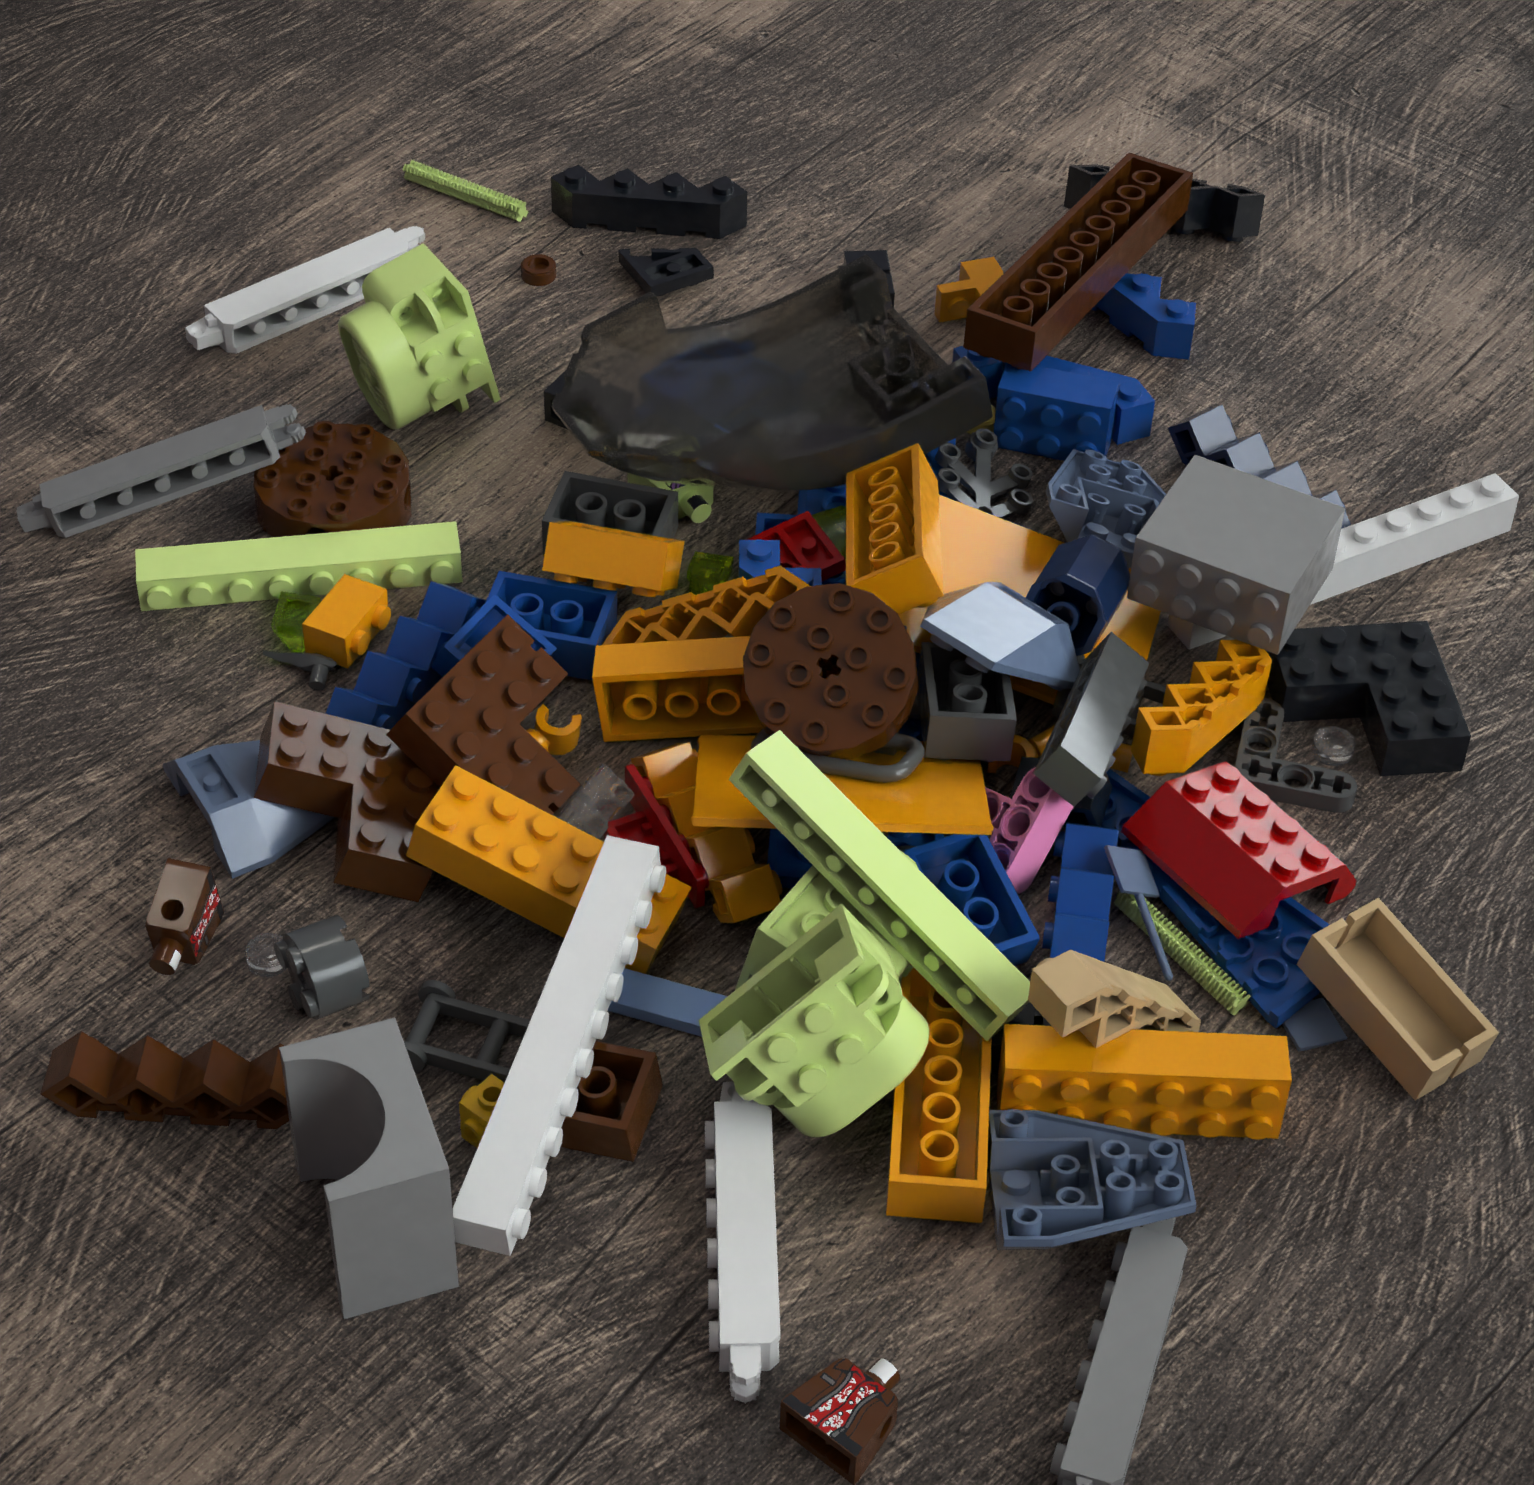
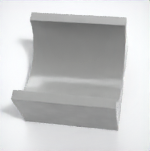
[279,1018,459,1319]

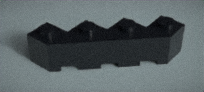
[1063,164,1265,242]
[551,165,748,239]

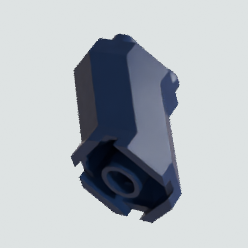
[1025,534,1130,656]

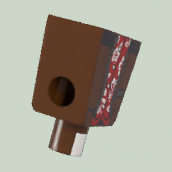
[145,858,224,975]
[779,1358,900,1485]

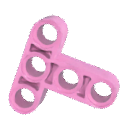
[985,767,1073,894]

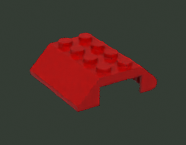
[1121,761,1357,939]

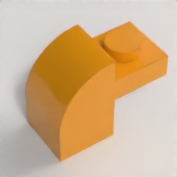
[934,257,1004,322]

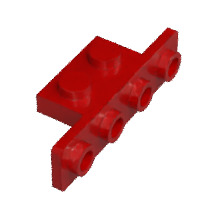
[603,764,709,908]

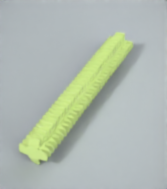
[403,160,528,222]
[1114,891,1251,1015]

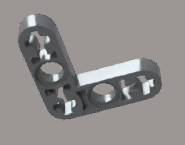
[1235,698,1357,813]

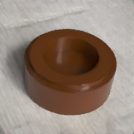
[521,254,556,286]

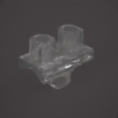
[557,764,634,839]

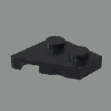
[618,248,714,298]

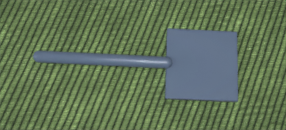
[1104,845,1173,981]
[1282,998,1347,1052]

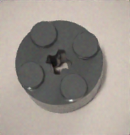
[274,915,370,1020]

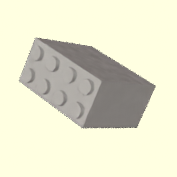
[1127,455,1345,655]

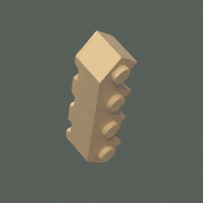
[1028,949,1201,1048]

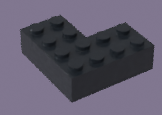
[1267,621,1471,776]

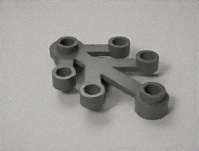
[935,428,1033,519]

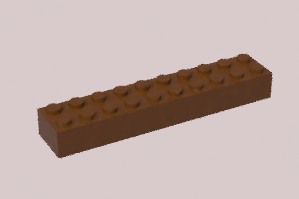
[963,153,1193,371]

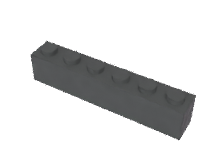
[1033,632,1149,807]

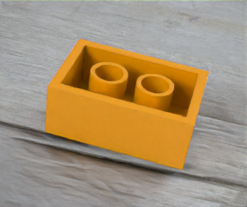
[542,521,685,597]

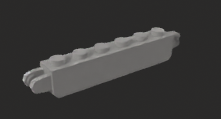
[16,404,306,538]
[1050,1217,1188,1485]

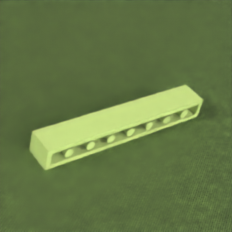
[135,521,462,611]
[728,730,1030,1041]

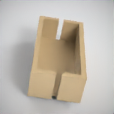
[1297,898,1499,1101]

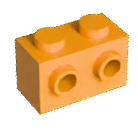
[302,574,391,669]

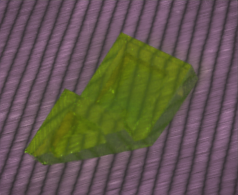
[687,551,734,595]

